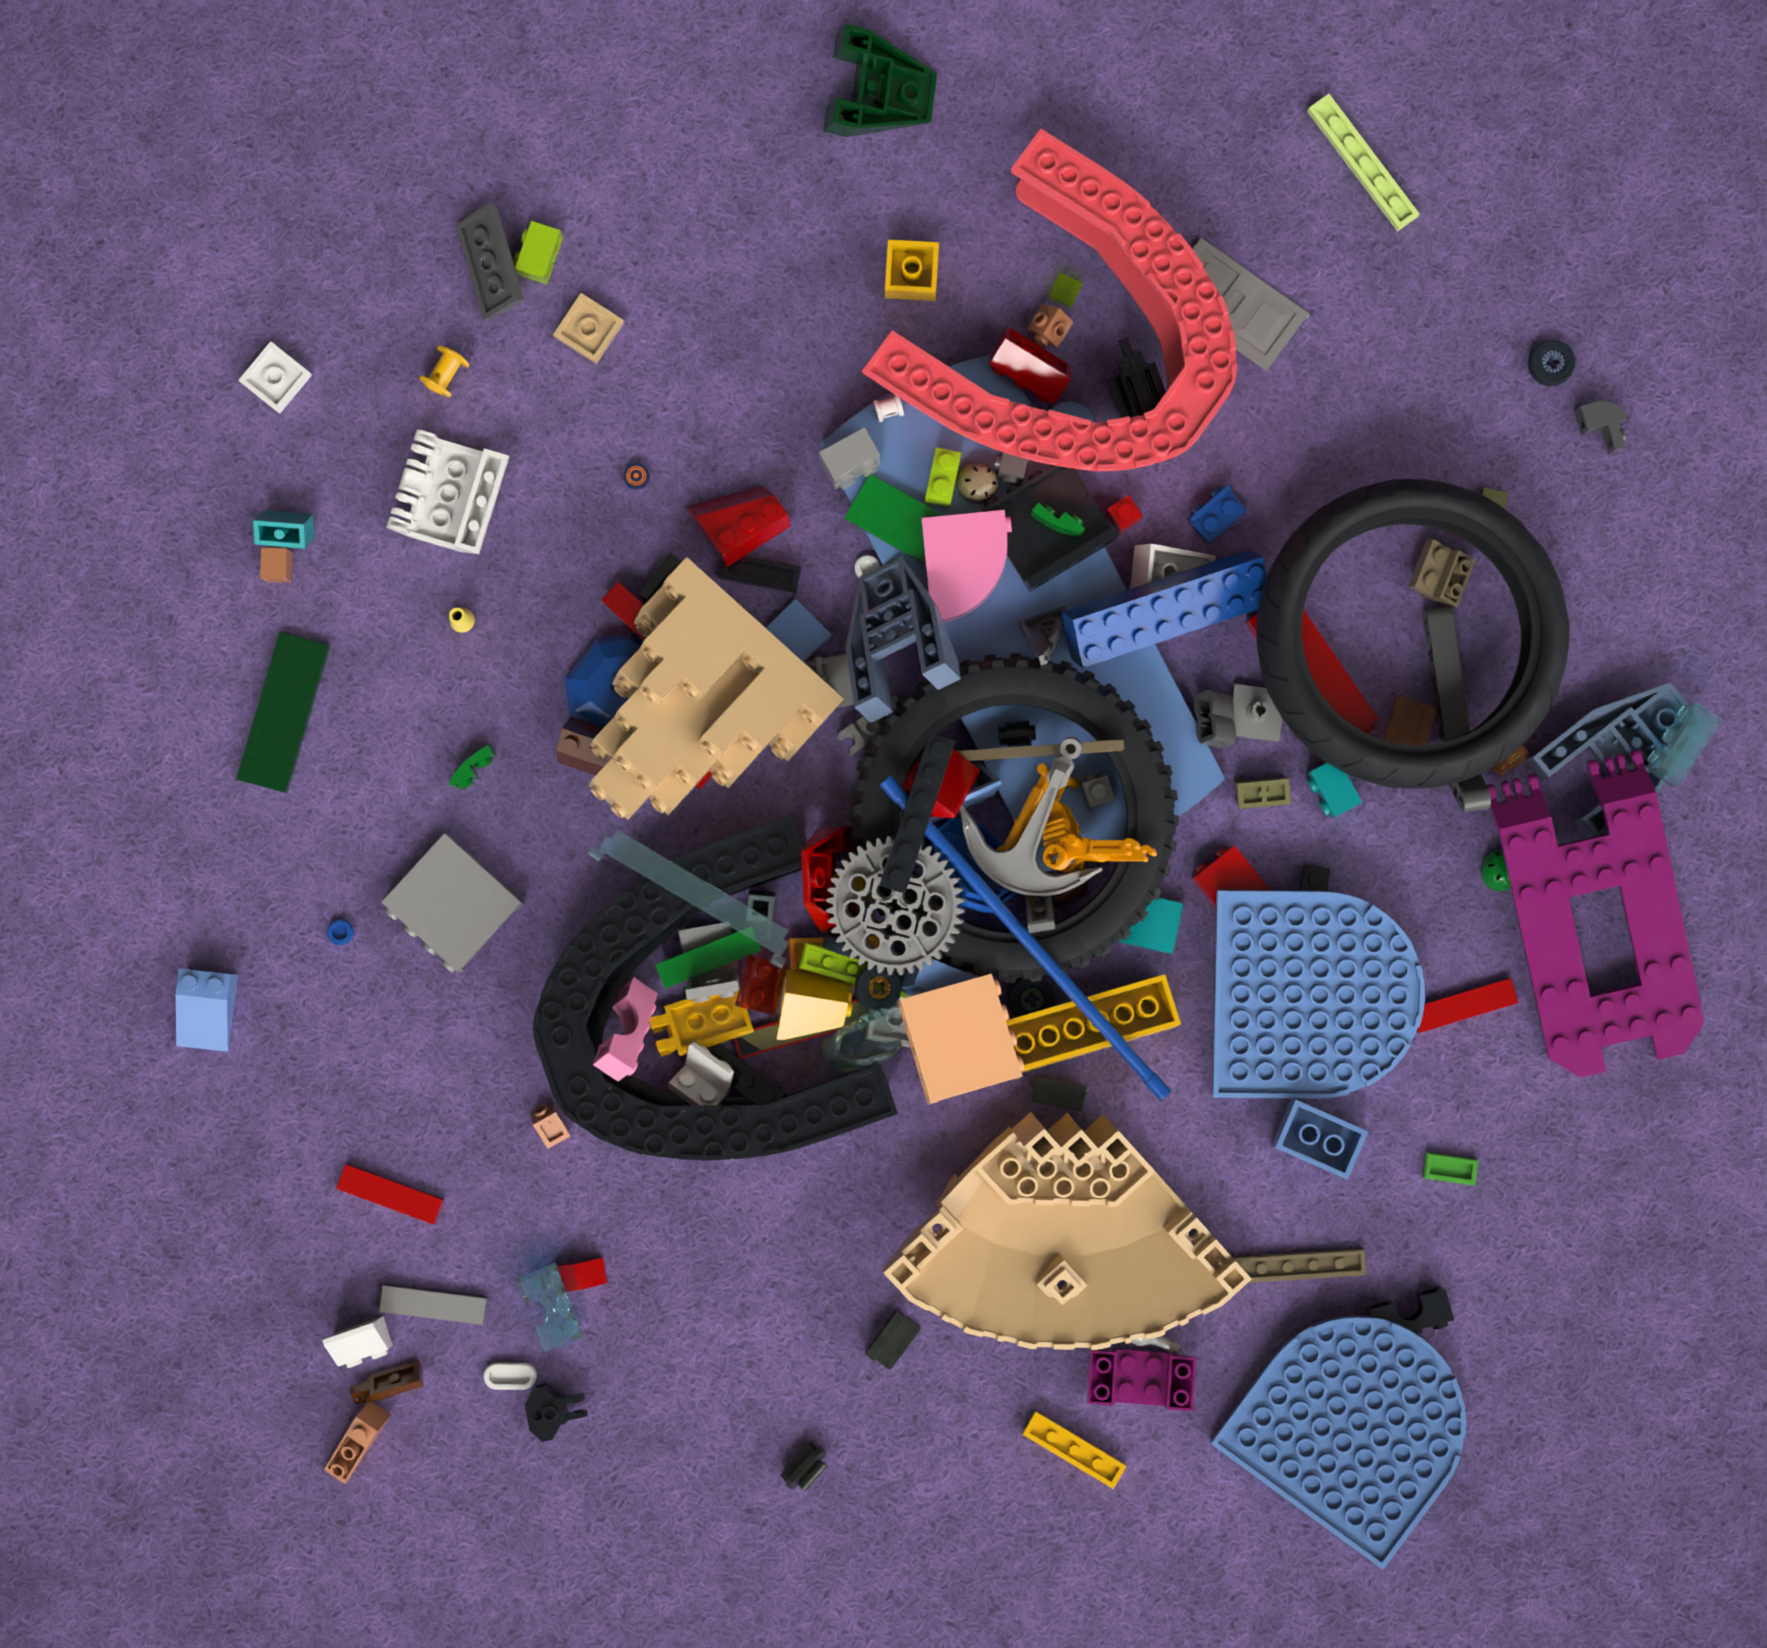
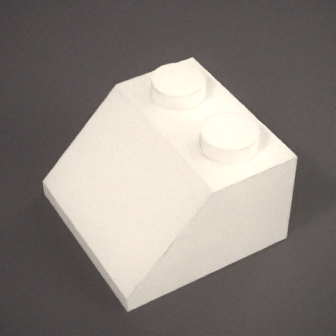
[322,1316,393,1368]

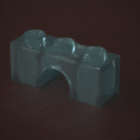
[517,1263,583,1352]

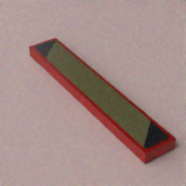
[734,999,869,1059]

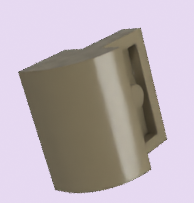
[1408,539,1476,608]

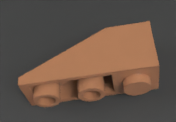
[324,1402,391,1484]

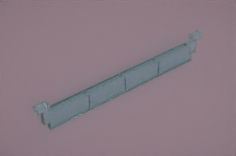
[588,830,789,969]

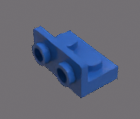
[1188,484,1247,545]

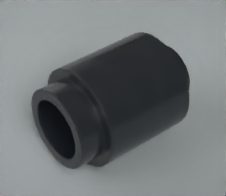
[998,720,1036,748]

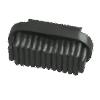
[780,1442,828,1491]

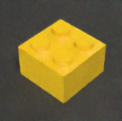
[885,240,939,301]

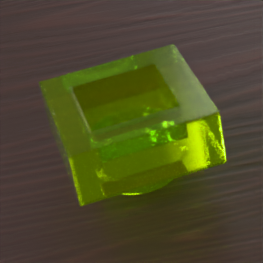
[1049,273,1083,308]

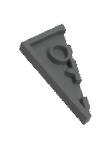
[1018,606,1067,665]

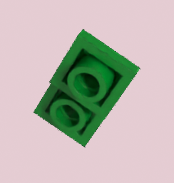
[1031,503,1085,537]
[449,745,496,790]

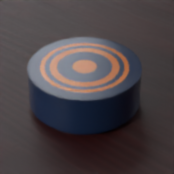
[623,463,650,490]

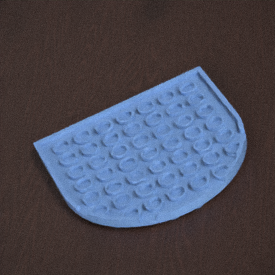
[1212,890,1425,1099]
[1210,1315,1466,1570]

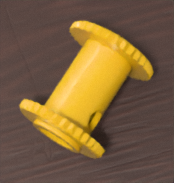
[419,345,469,397]

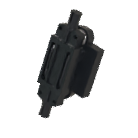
[1106,337,1166,418]

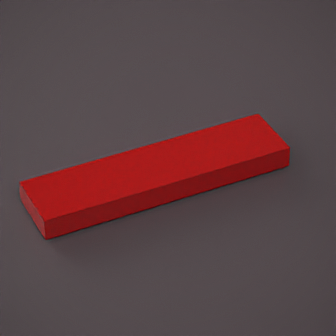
[1417,978,1519,1033]
[336,1164,444,1225]

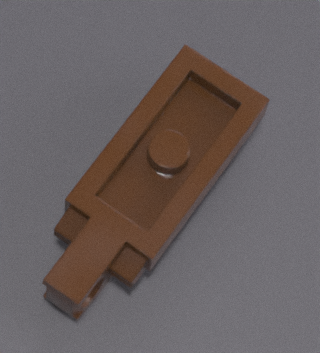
[350,1360,423,1404]

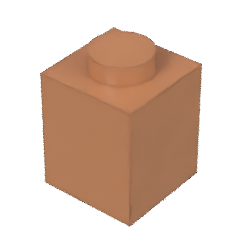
[260,546,293,583]

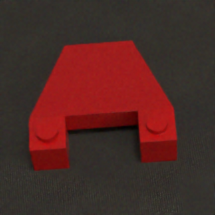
[801,826,860,932]

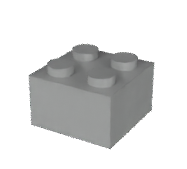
[819,427,880,490]

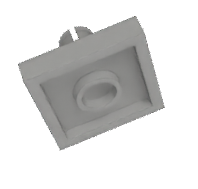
[1232,684,1282,742]

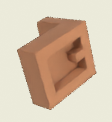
[531,1102,571,1149]

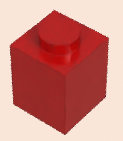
[1105,495,1143,535]

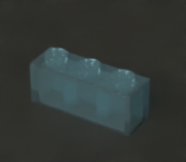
[1646,702,1723,787]

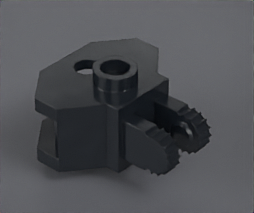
[525,1383,588,1442]

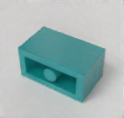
[253,510,314,549]
[1306,763,1363,819]

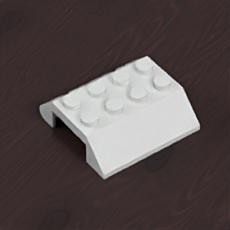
[386,429,509,554]

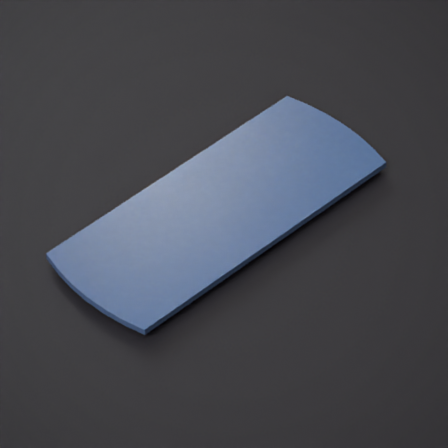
[821,355,1225,872]

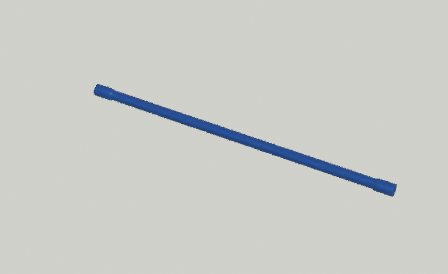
[879,775,1171,1101]

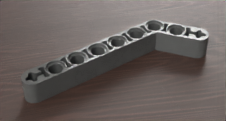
[1423,606,1491,812]

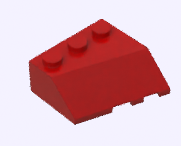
[685,486,791,567]

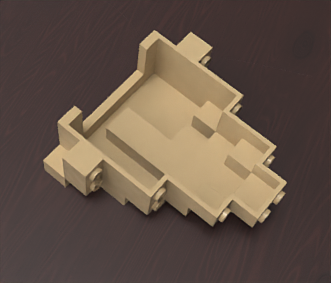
[589,557,844,820]

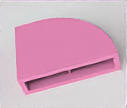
[922,510,1012,623]

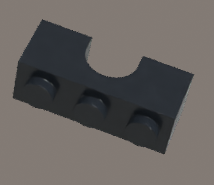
[1366,1287,1454,1335]

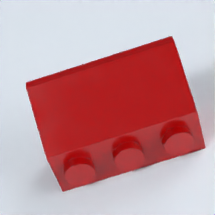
[989,326,1071,405]
[902,749,980,818]

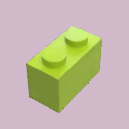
[513,221,563,284]
[925,447,961,509]

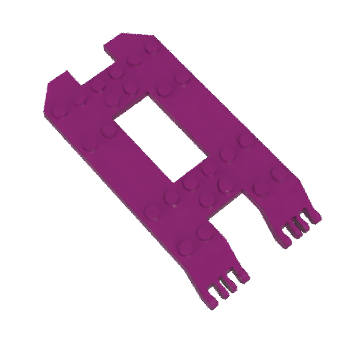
[1487,748,1704,1078]

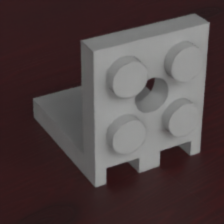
[679,920,741,1003]

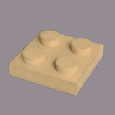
[553,293,624,364]

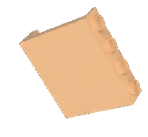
[898,974,1024,1105]

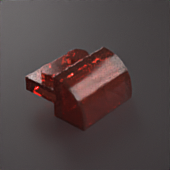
[735,955,789,1016]

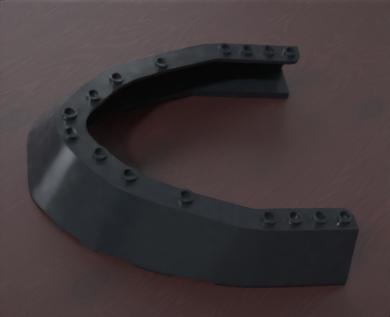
[533,814,898,1161]

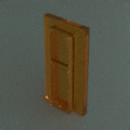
[1384,695,1438,745]

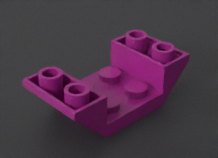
[1087,1348,1196,1411]

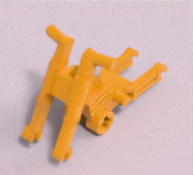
[996,763,1157,873]

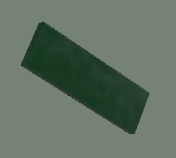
[236,632,330,793]

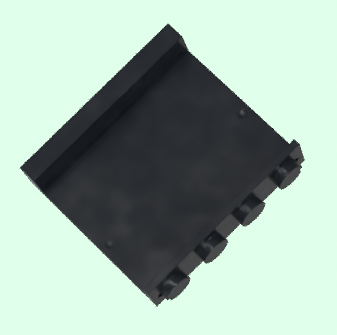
[982,465,1120,592]

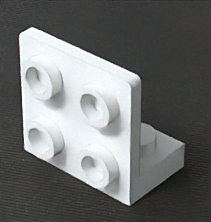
[668,1042,734,1105]

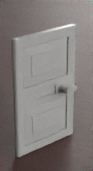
[1193,237,1310,371]

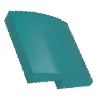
[1119,898,1184,954]

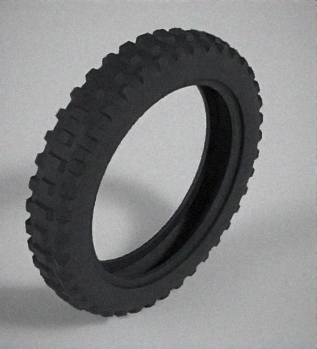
[849,653,1179,983]

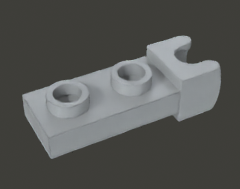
[837,695,899,756]

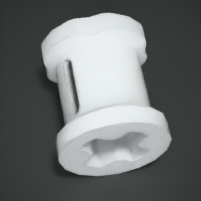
[873,394,904,422]

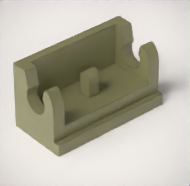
[1233,775,1291,809]

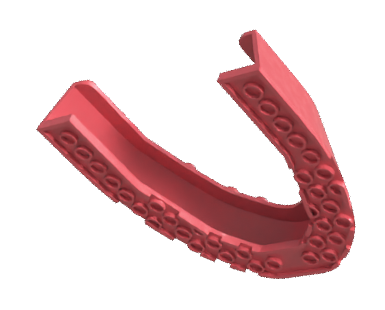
[862,128,1237,471]

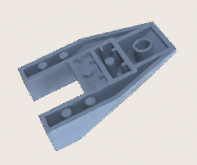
[846,557,961,723]
[1525,682,1704,838]

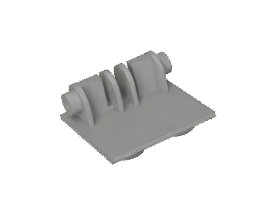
[805,654,854,708]

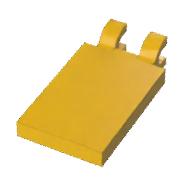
[649,989,754,1057]

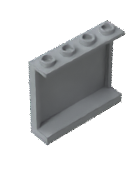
[381,833,524,973]

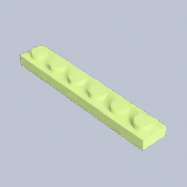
[1307,94,1420,232]

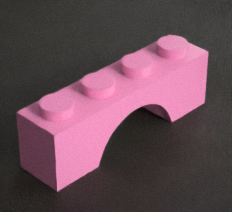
[593,977,658,1081]

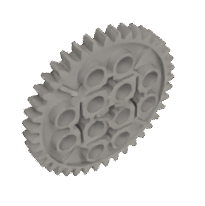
[826,835,965,975]

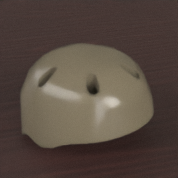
[956,462,999,504]

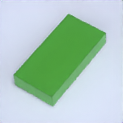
[1422,1152,1479,1186]

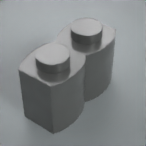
[1194,689,1236,748]

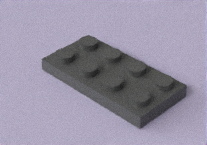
[456,203,524,320]

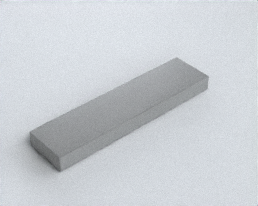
[379,1285,487,1325]

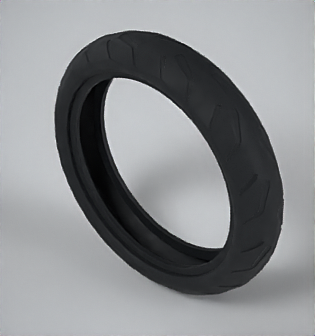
[1257,479,1569,789]

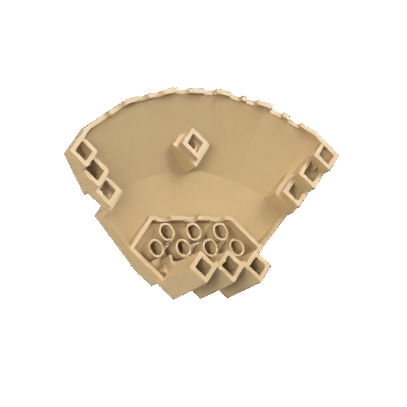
[882,1112,1252,1350]

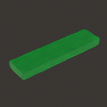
[655,926,762,989]

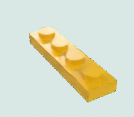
[1022,1410,1127,1489]

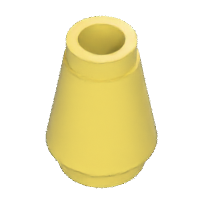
[449,607,475,633]

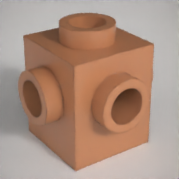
[1027,304,1073,348]

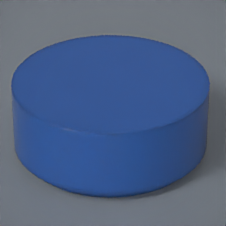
[327,919,354,945]

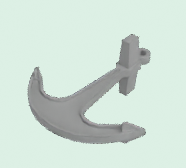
[960,737,1103,896]

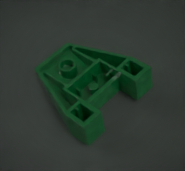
[823,24,937,137]

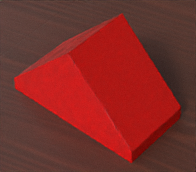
[552,1257,608,1292]

